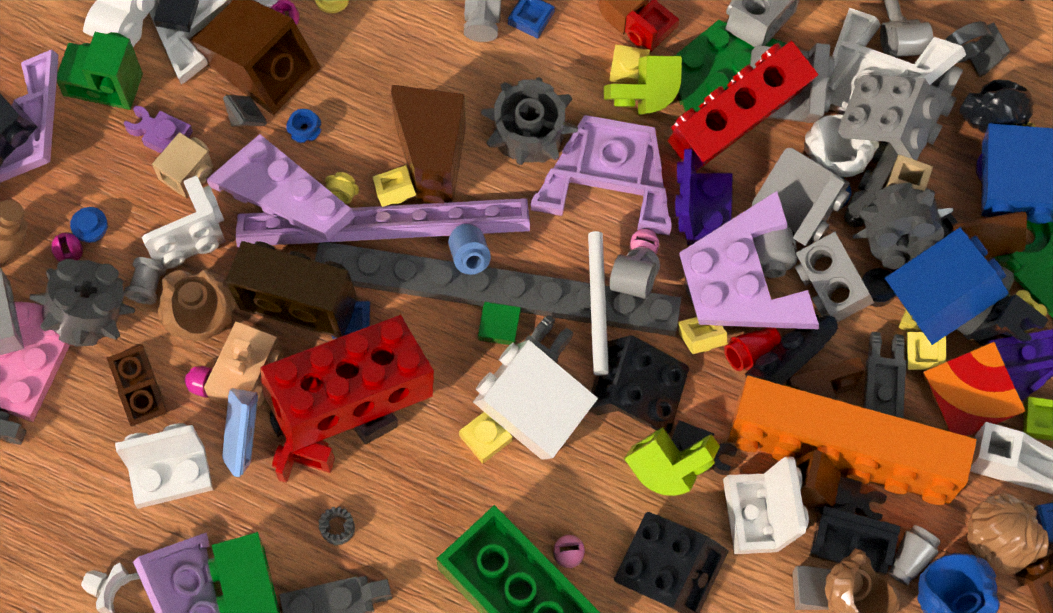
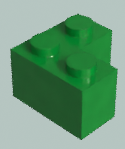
[57,31,143,110]

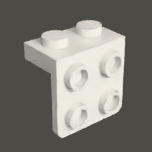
[142,175,226,269]
[723,457,809,554]

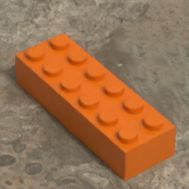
[727,375,977,505]

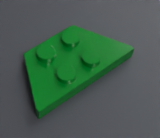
[674,20,787,112]

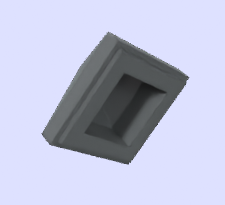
[223,94,267,127]

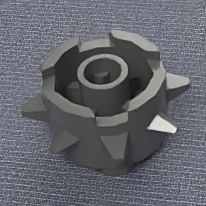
[481,77,578,165]
[853,183,954,270]
[29,259,135,346]

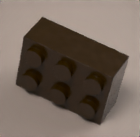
[225,241,358,338]

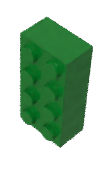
[436,505,600,613]

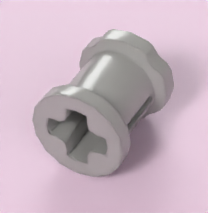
[124,257,166,305]

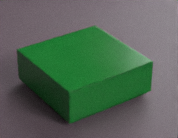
[478,302,521,345]

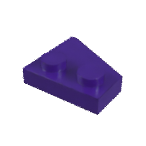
[985,329,1053,401]

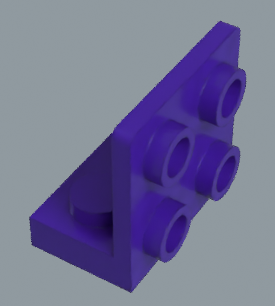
[675,149,733,245]

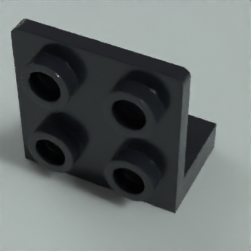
[589,335,689,434]
[614,512,729,613]

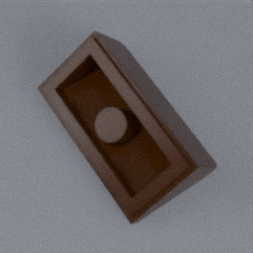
[949,211,1027,258]

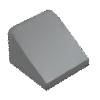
[792,566,831,610]

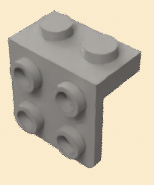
[750,43,834,123]
[838,75,940,161]
[752,148,850,246]

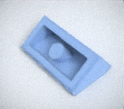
[222,388,258,477]

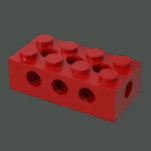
[667,40,819,172]
[260,315,434,451]

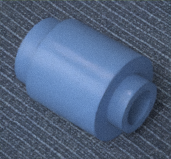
[448,224,491,275]

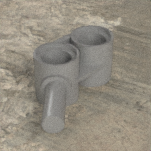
[880,0,933,58]

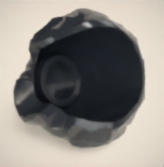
[959,79,1034,134]

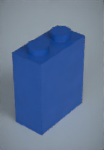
[981,123,1053,224]
[885,227,1009,345]

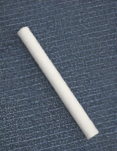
[588,231,609,376]

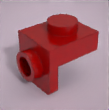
[625,0,680,53]
[272,439,335,483]

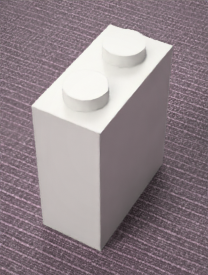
[473,340,598,460]

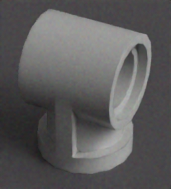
[464,0,501,42]
[610,247,660,299]

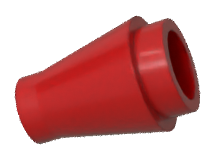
[724,327,781,371]

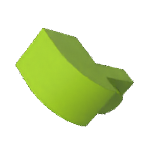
[604,56,682,115]
[624,427,720,496]

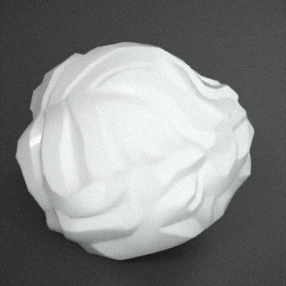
[804,114,879,177]

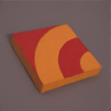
[922,342,1026,436]

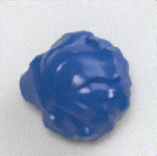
[918,553,1000,613]

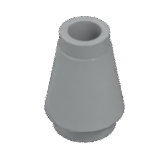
[888,525,941,586]

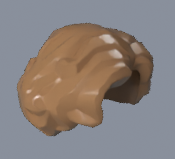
[158,270,236,341]
[967,494,1049,575]
[825,548,900,613]

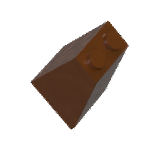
[192,0,321,115]
[391,85,466,204]

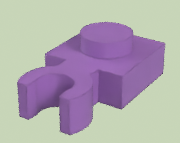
[123,106,193,153]

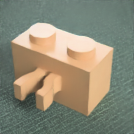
[204,321,283,406]

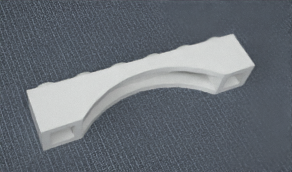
[970,422,1053,494]

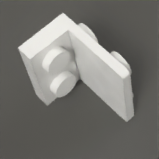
[115,423,213,509]

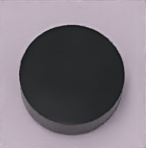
[862,268,895,307]

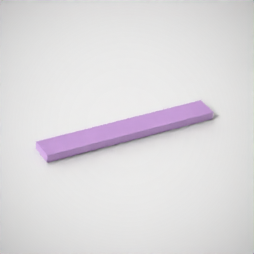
[236,198,530,247]

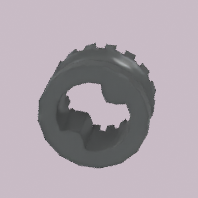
[319,507,355,545]

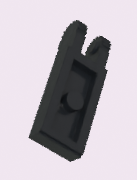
[745,313,838,385]

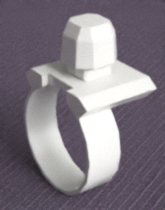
[81,562,140,613]

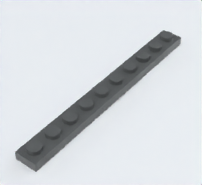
[315,242,681,337]

